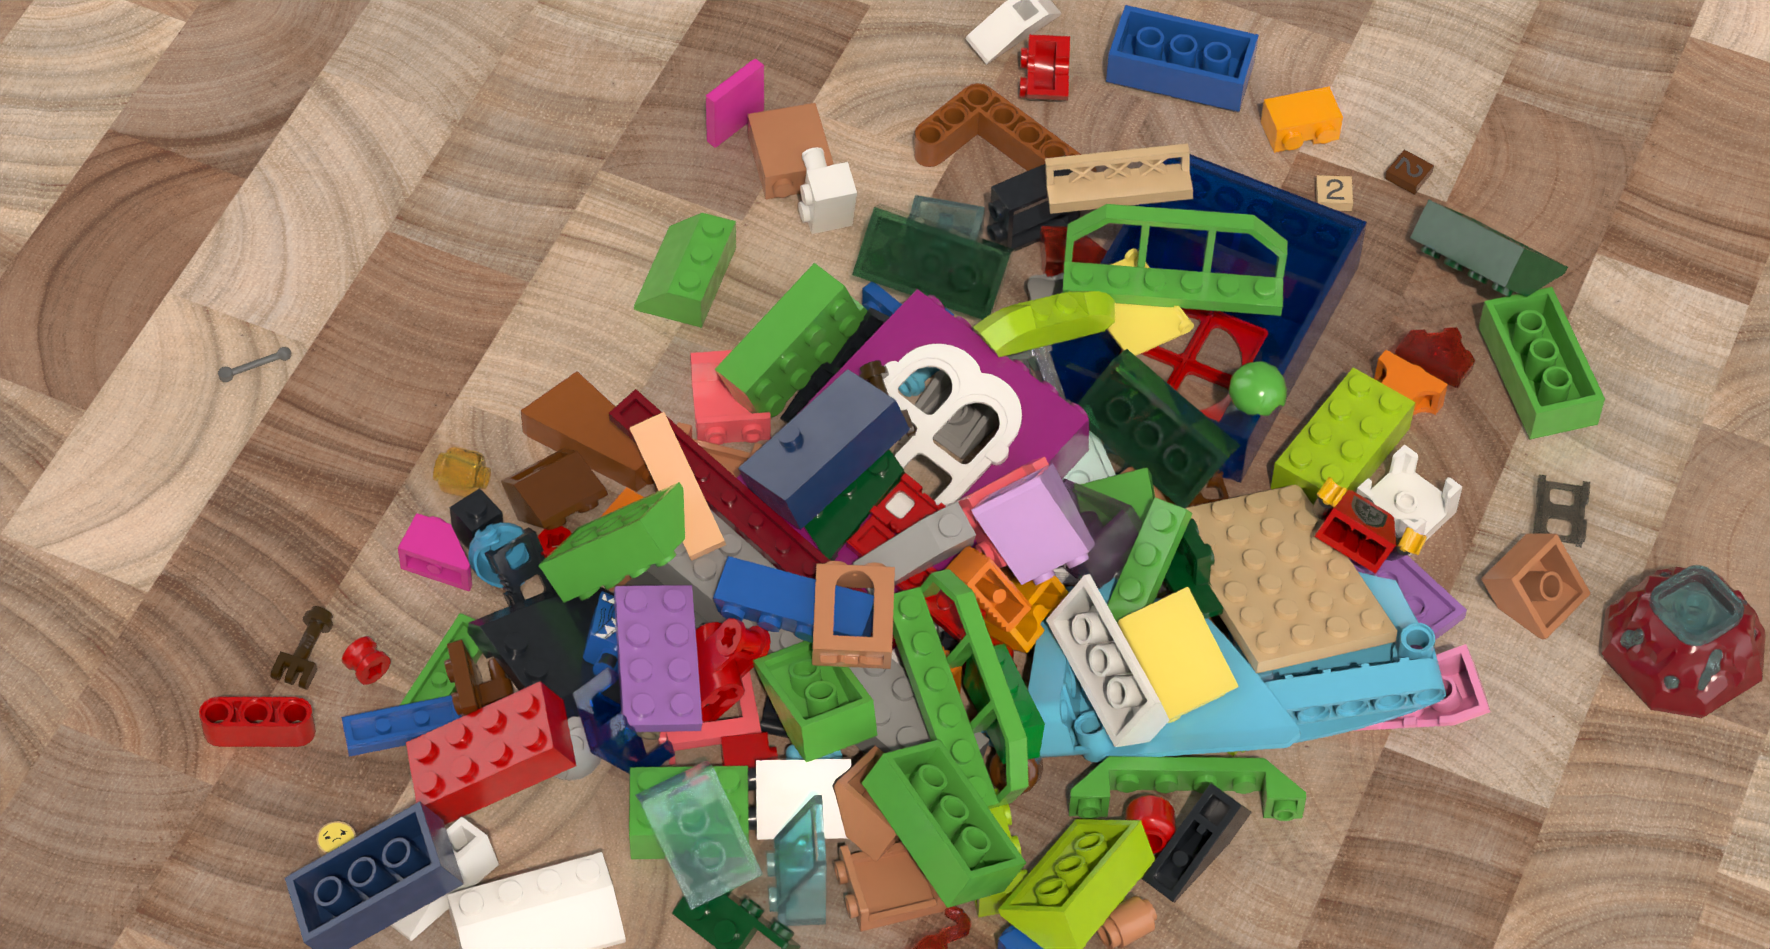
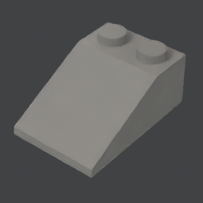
[913,356,1034,460]

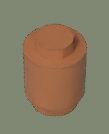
[1097,895,1157,949]

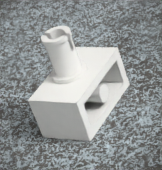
[798,147,857,234]

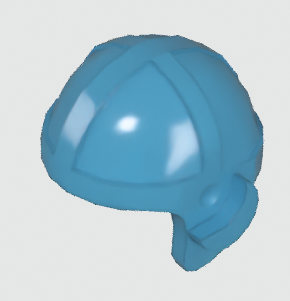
[468,523,529,588]

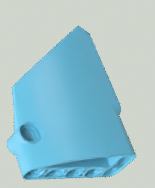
[1226,572,1446,743]

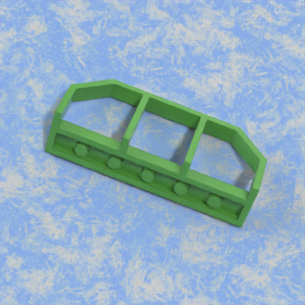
[1062,204,1288,316]
[893,569,1029,809]

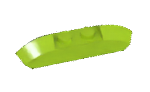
[973,291,1115,357]

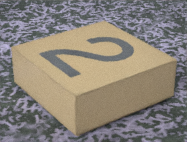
[1316,175,1353,211]

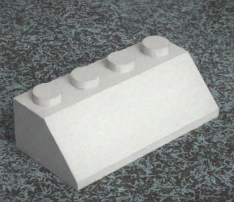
[1046,574,1169,747]
[447,852,626,949]

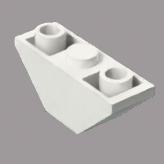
[965,0,1061,65]

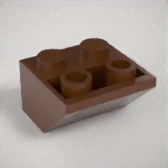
[501,448,608,530]

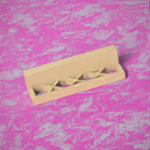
[1045,143,1193,214]

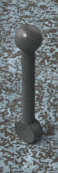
[218,347,292,382]

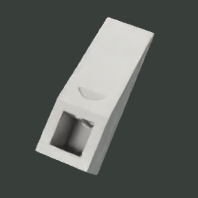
[390,817,499,941]

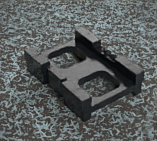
[484,527,553,606]

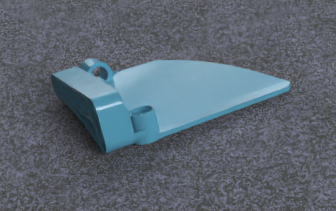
[1028,575,1301,763]

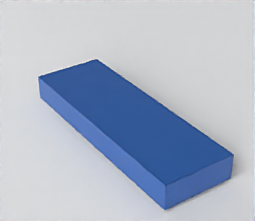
[341,695,462,757]

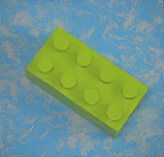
[1271,367,1416,505]

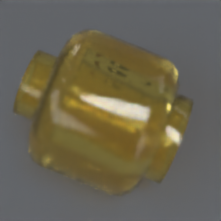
[433,446,491,498]

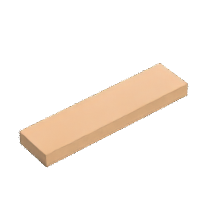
[630,412,726,561]

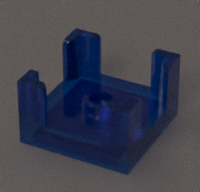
[573,667,675,774]

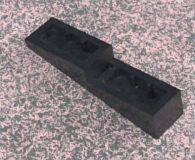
[780,307,890,424]

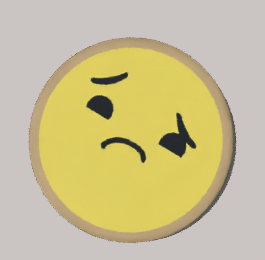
[316,821,356,856]

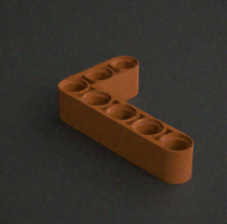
[914,83,1097,172]

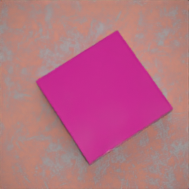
[706,58,764,148]

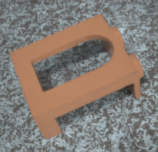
[812,561,895,669]

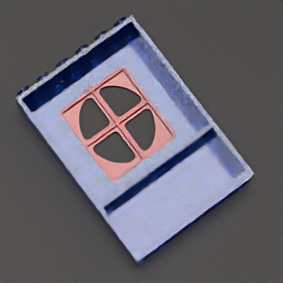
[1042,154,1367,483]

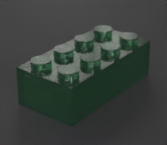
[852,203,1015,320]
[1078,349,1241,509]

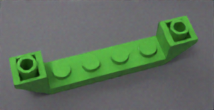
[1068,756,1306,821]

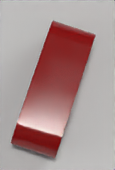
[199,697,316,747]

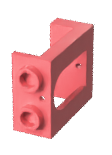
[658,671,761,765]

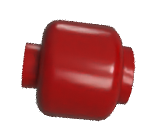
[1125,795,1176,854]

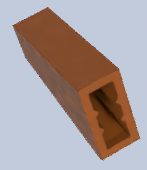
[521,371,655,492]

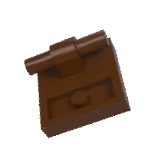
[444,640,514,717]

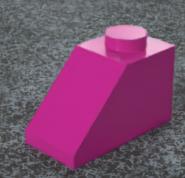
[398,513,472,591]

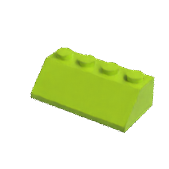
[998,819,1155,949]

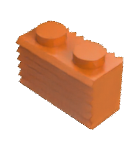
[945,546,1032,632]

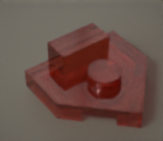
[1040,226,1114,277]
[1395,327,1475,389]

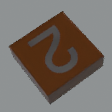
[1385,150,1434,195]

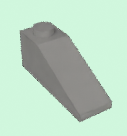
[853,501,976,595]

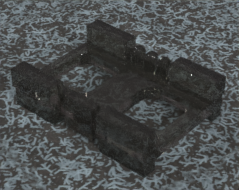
[1533,474,1590,548]

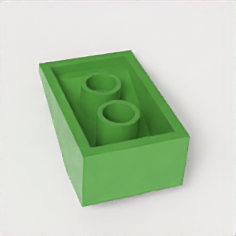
[753,641,878,763]

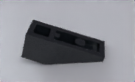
[1142,783,1252,903]

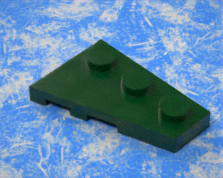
[803,449,905,561]

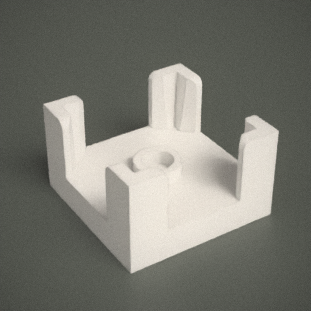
[1357,444,1462,556]

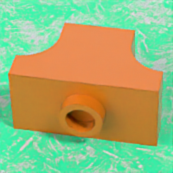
[1374,350,1448,415]

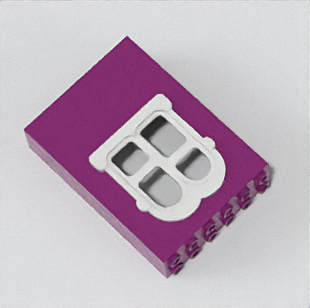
[737,289,1089,651]

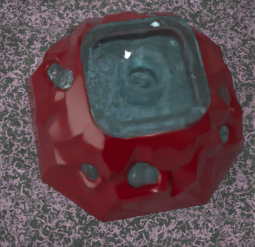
[1601,565,1766,718]

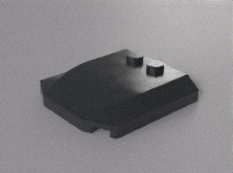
[467,587,621,722]

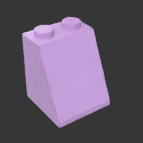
[971,463,1096,585]

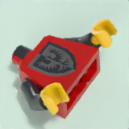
[1313,477,1427,574]

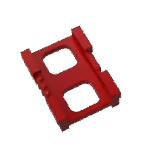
[870,473,946,535]

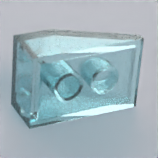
[635,761,763,910]
[767,795,827,926]

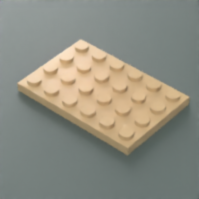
[1185,485,1398,674]

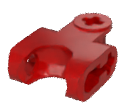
[696,618,771,723]

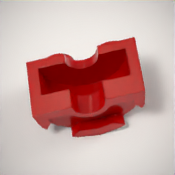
[1019,34,1070,101]

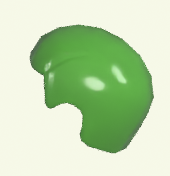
[1229,361,1287,416]

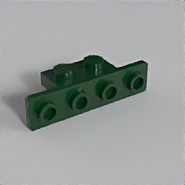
[1164,505,1223,619]
[666,851,801,949]

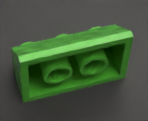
[634,213,736,328]

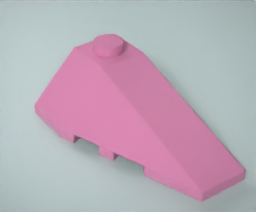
[1353,644,1490,731]

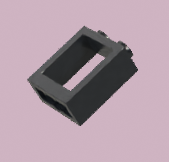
[987,155,1080,255]

